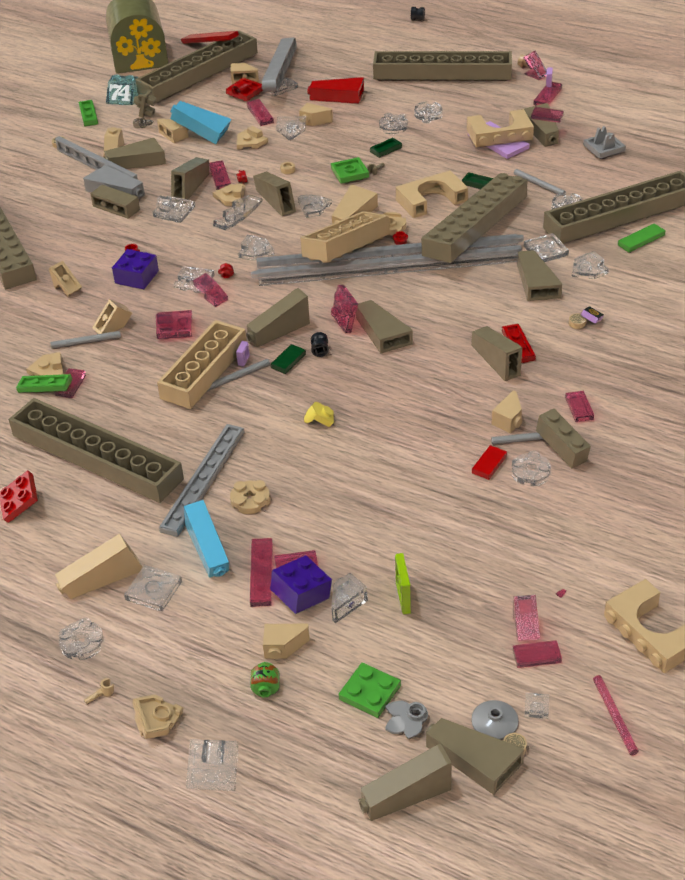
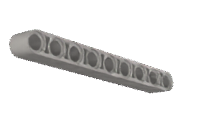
[262,37,297,92]

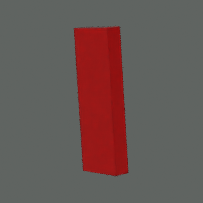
[502,324,536,363]

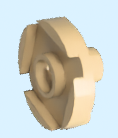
[384,212,406,235]
[230,480,270,514]

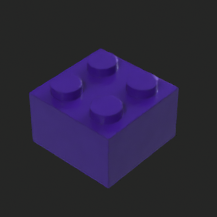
[112,249,159,290]
[270,555,332,614]

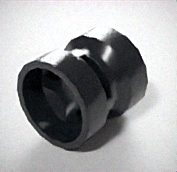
[411,7,425,21]
[311,332,329,357]

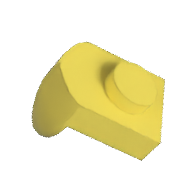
[304,402,334,427]

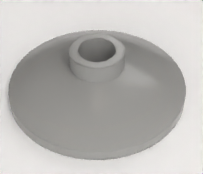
[472,700,518,740]

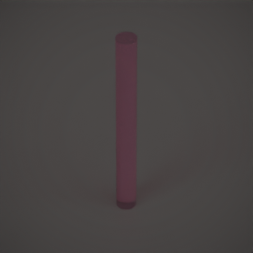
[593,675,639,755]

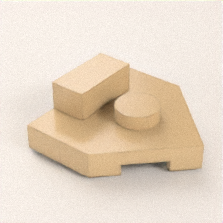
[237,126,268,150]
[212,184,246,206]
[26,352,64,376]
[132,695,184,739]

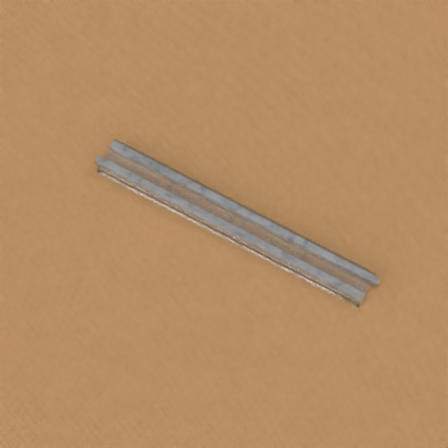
[251,234,524,286]

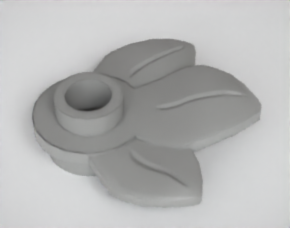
[385,701,428,739]

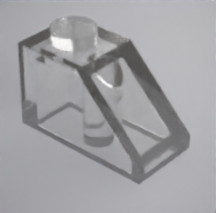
[332,573,368,624]

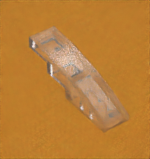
[213,195,263,230]

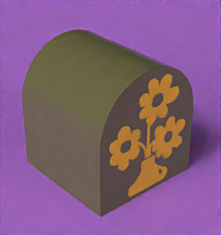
[106,0,168,74]

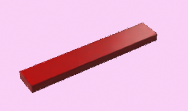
[181,31,239,44]

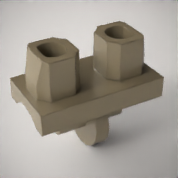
[133,89,157,118]

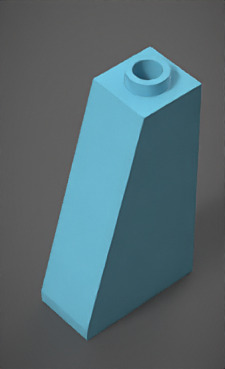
[170,101,231,144]
[184,500,229,578]

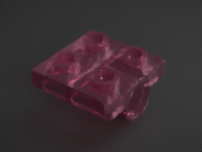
[331,285,358,333]
[155,310,192,339]

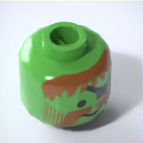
[250,662,280,697]

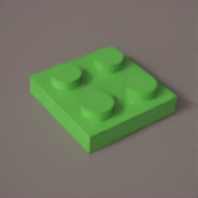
[331,157,369,183]
[338,662,401,718]

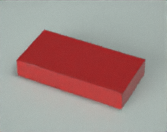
[472,445,507,480]

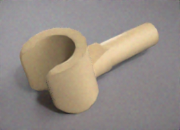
[84,678,114,704]

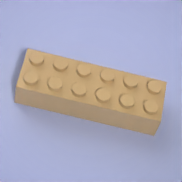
[300,211,390,263]
[157,320,247,409]

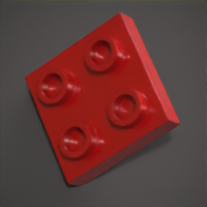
[226,78,263,101]
[0,470,38,523]

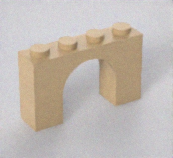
[467,109,534,147]
[396,170,468,218]
[604,579,685,674]

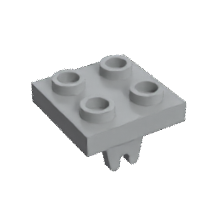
[583,126,626,159]

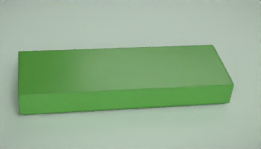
[79,100,98,127]
[618,223,666,253]
[16,374,73,393]

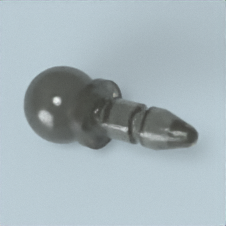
[133,118,154,128]

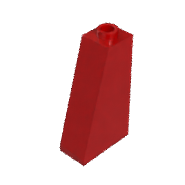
[307,77,364,104]

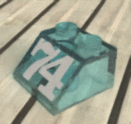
[106,74,139,105]

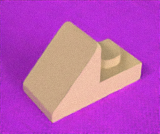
[49,260,82,297]

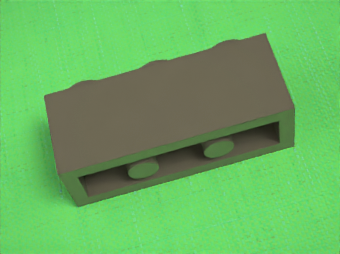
[90,185,140,219]
[536,408,591,469]

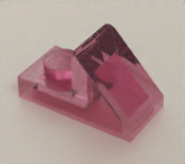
[523,50,547,80]
[513,595,540,641]

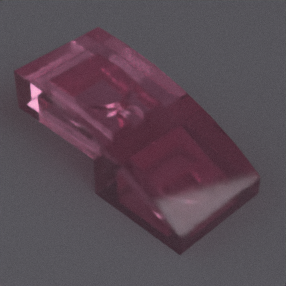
[193,273,228,307]

